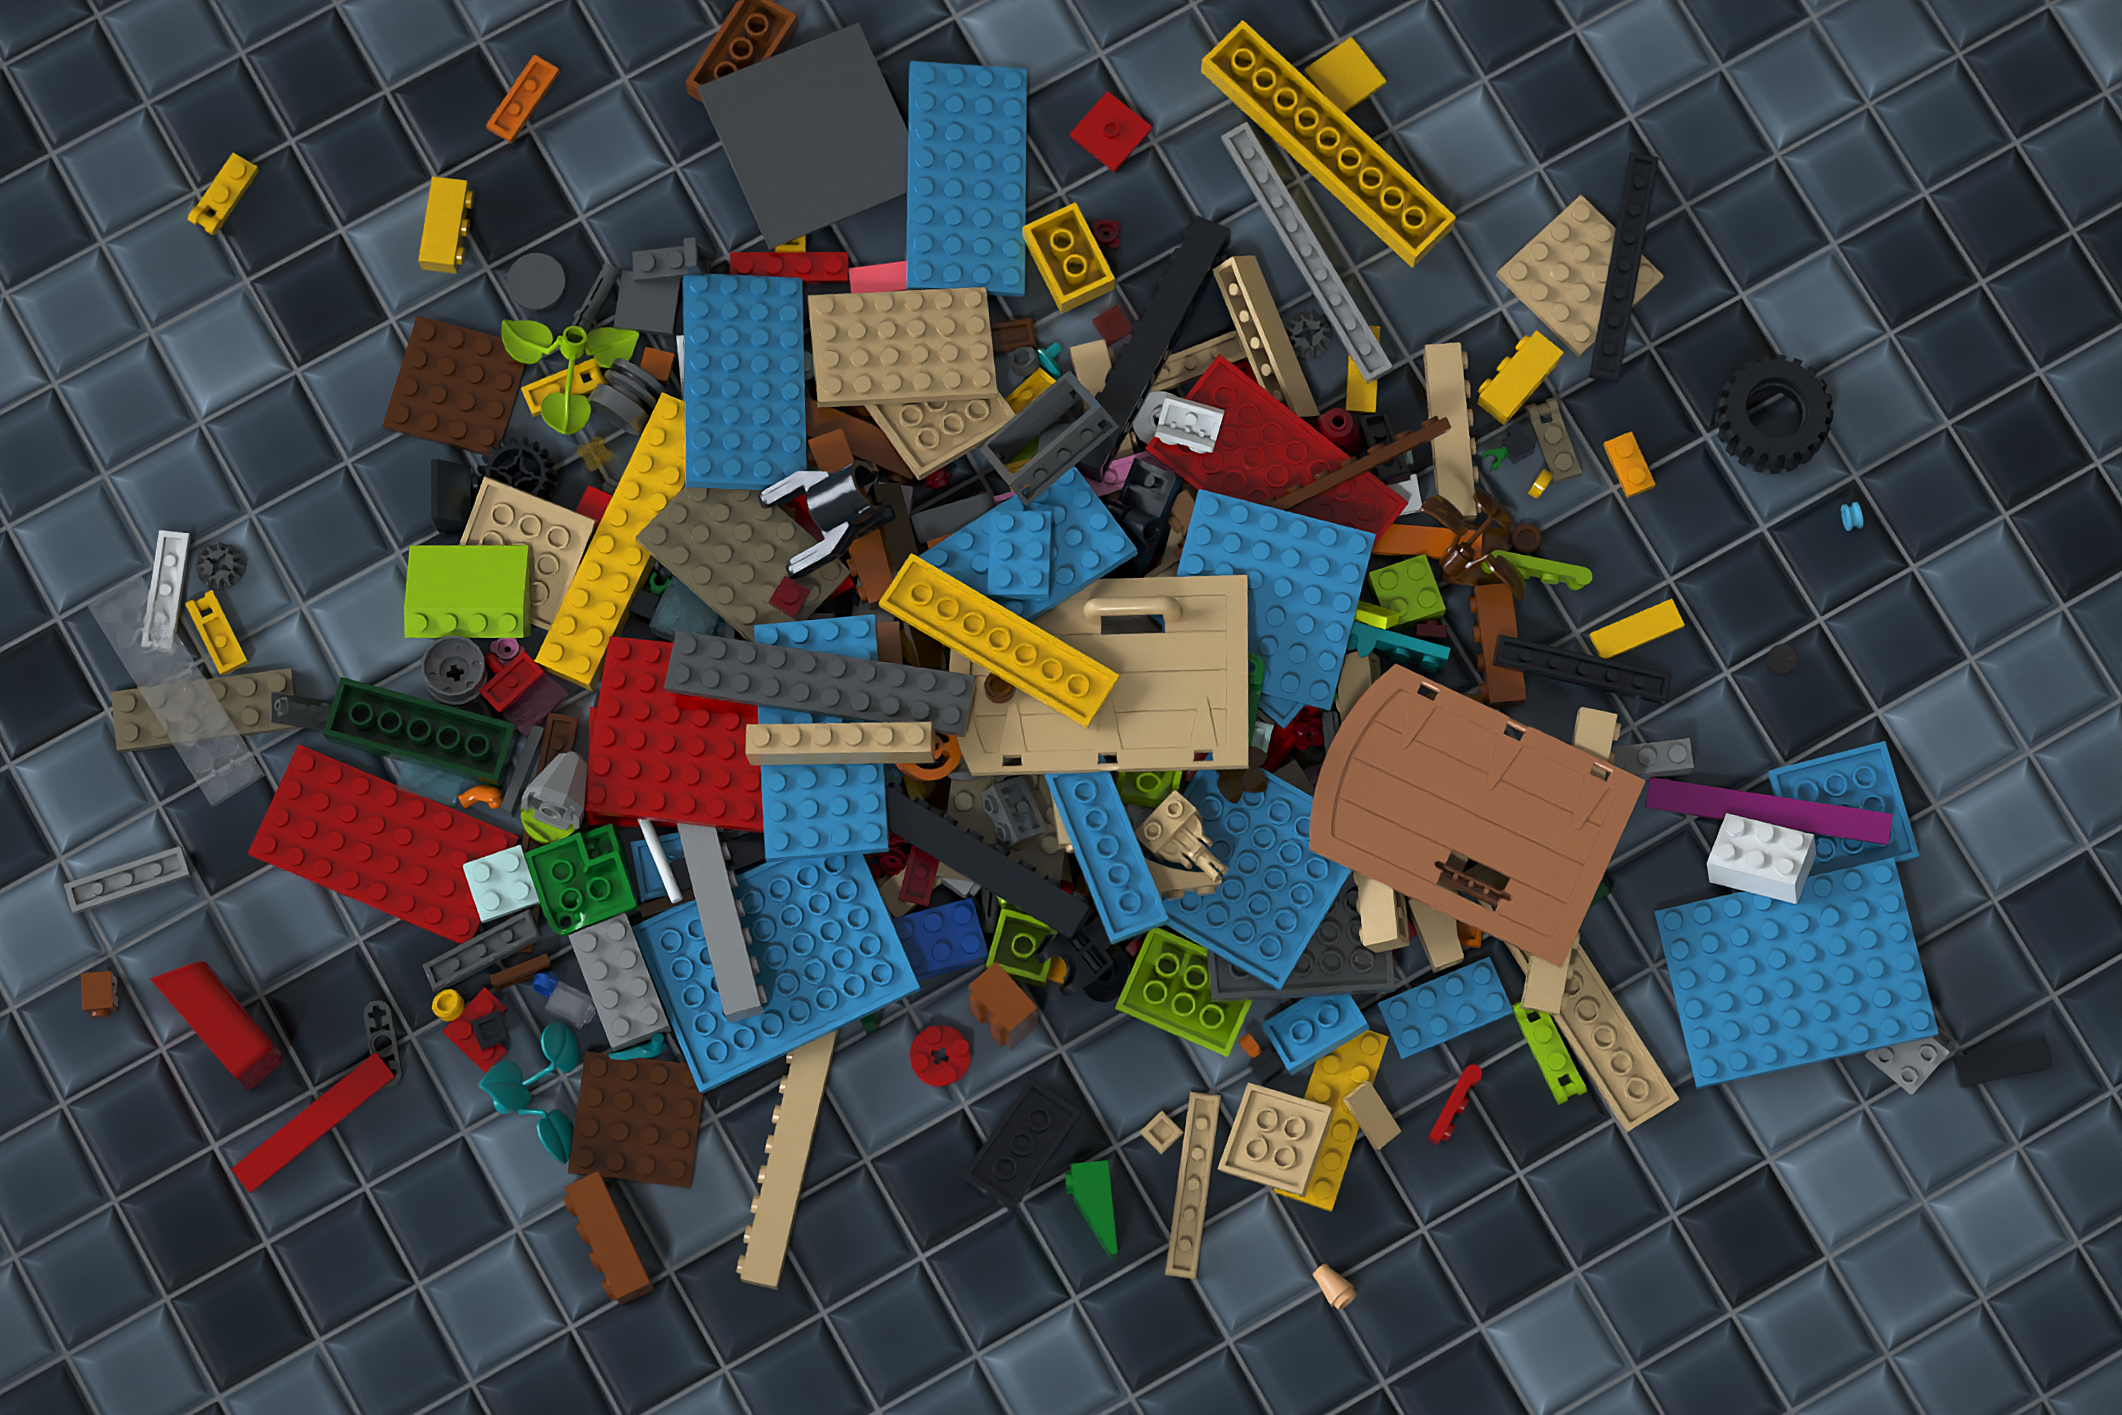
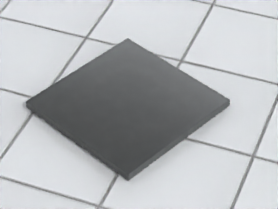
[697,22,908,250]

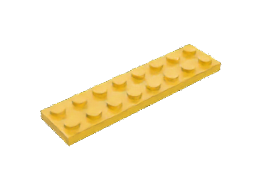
[879,553,1120,729]

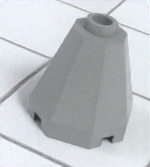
[522,751,588,830]

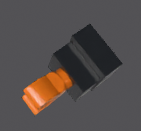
[1239,1033,1285,1087]

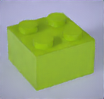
[1366,554,1446,633]
[986,908,1054,988]

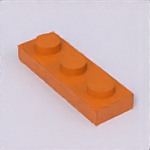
[486,54,560,144]

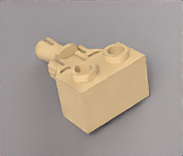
[1134,790,1229,882]

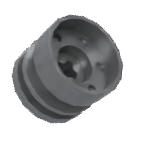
[587,358,667,436]
[421,635,489,710]

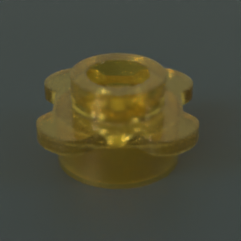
[577,436,612,471]

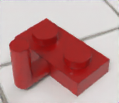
[479,650,545,714]

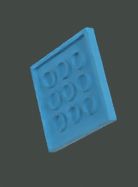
[1767,741,1920,877]

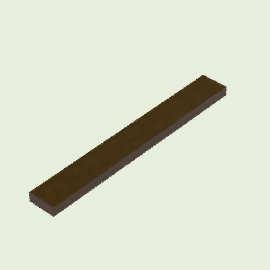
[869,482,949,672]

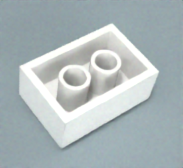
[1707,813,1816,904]

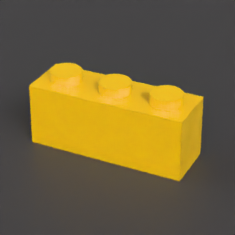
[418,176,474,274]
[1477,330,1564,426]

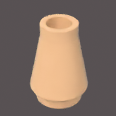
[1313,1263,1357,1310]

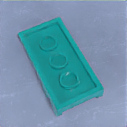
[1346,621,1451,674]

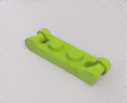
[1481,550,1593,590]
[1511,1002,1587,1105]

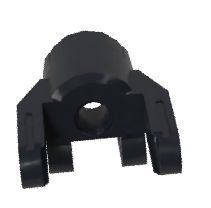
[757,460,896,579]

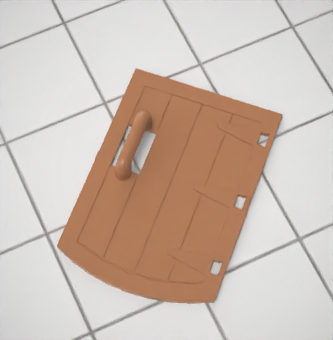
[1309,664,1646,968]

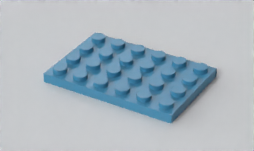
[919,465,1138,623]

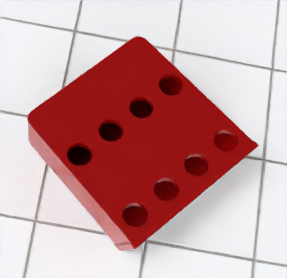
[150,961,283,1092]

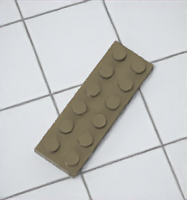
[111,668,299,753]

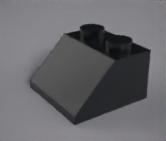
[431,459,480,533]

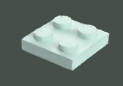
[463,845,540,923]

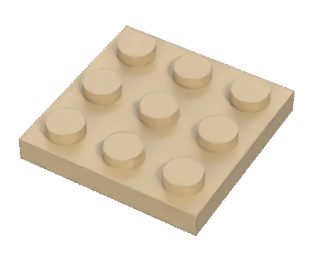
[1218,1083,1335,1197]

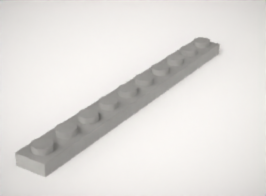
[1221,122,1393,384]

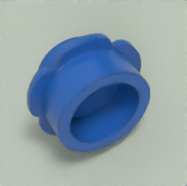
[531,970,561,998]

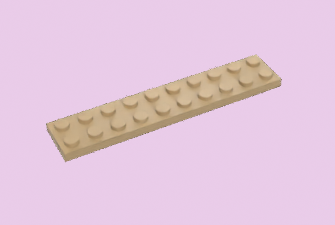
[1464,863,1680,1133]

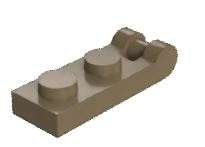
[1525,397,1582,485]

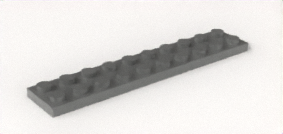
[664,631,976,737]

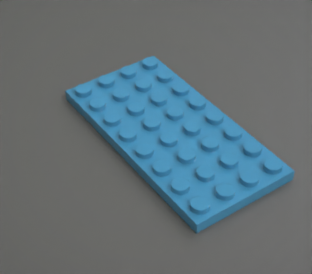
[906,61,1027,297]
[683,274,807,490]
[754,614,890,862]

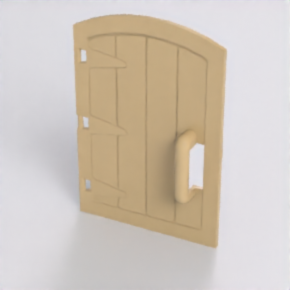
[949,575,1249,776]

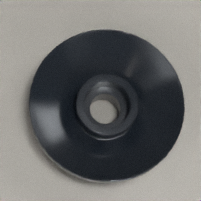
[1083,943,1131,1003]

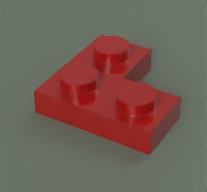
[442,987,508,1073]

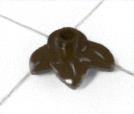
[1215,746,1268,804]

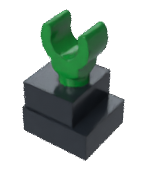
[1482,423,1535,472]
[628,572,671,629]

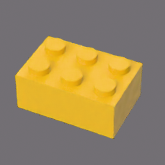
[1022,202,1115,314]

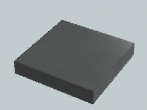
[614,270,681,336]

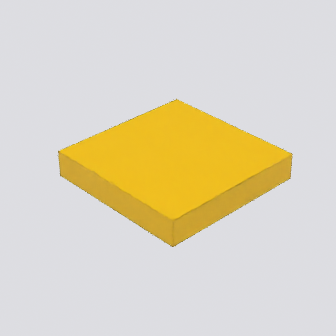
[1304,37,1387,114]

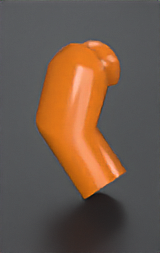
[458,784,504,809]

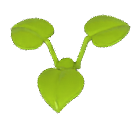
[501,319,639,435]

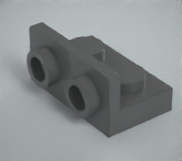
[981,775,1048,850]

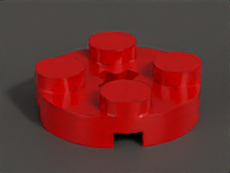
[910,1025,971,1088]

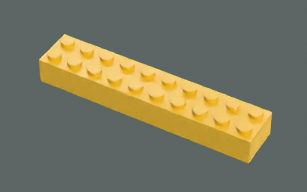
[1201,20,1456,268]
[535,392,685,692]

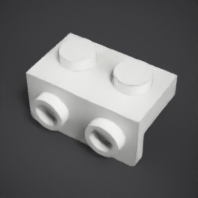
[1154,394,1225,453]

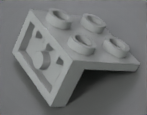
[1865,1026,1956,1094]

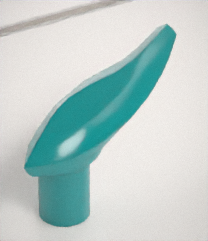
[1038,342,1073,395]
[608,1033,667,1060]

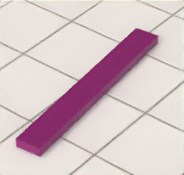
[1645,777,1893,845]

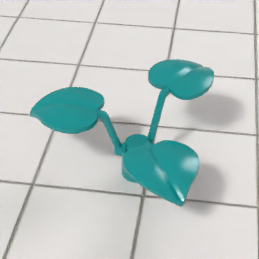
[478,1022,579,1164]

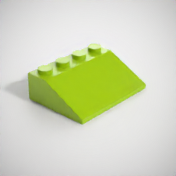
[404,545,531,638]
[1115,927,1253,1058]

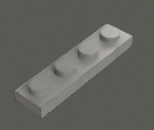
[64,846,191,915]

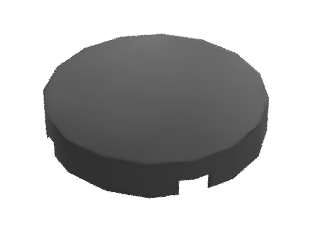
[507,253,566,312]

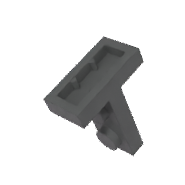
[632,237,711,283]

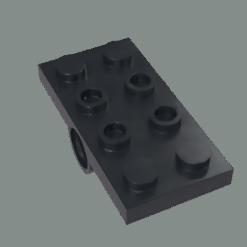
[1104,458,1184,579]

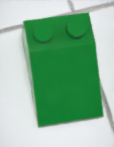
[1065,1160,1118,1260]

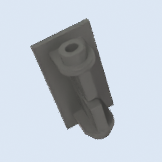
[270,692,331,730]

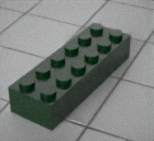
[323,677,519,789]

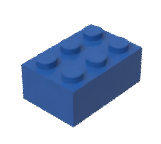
[893,898,989,980]

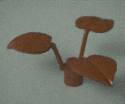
[1419,489,1525,603]

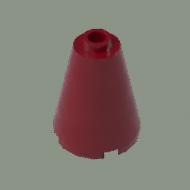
[1309,408,1364,459]

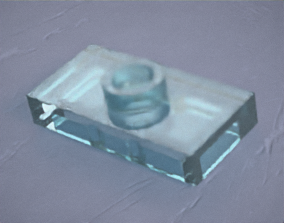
[396,760,463,807]

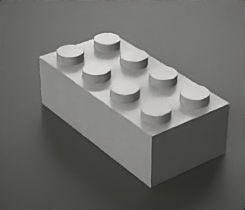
[568,913,672,1052]

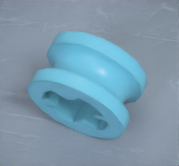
[1841,502,1863,531]

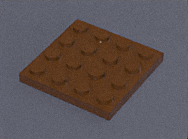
[382,316,527,457]
[568,1051,704,1189]

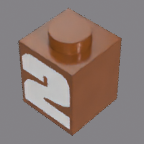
[81,971,119,1018]

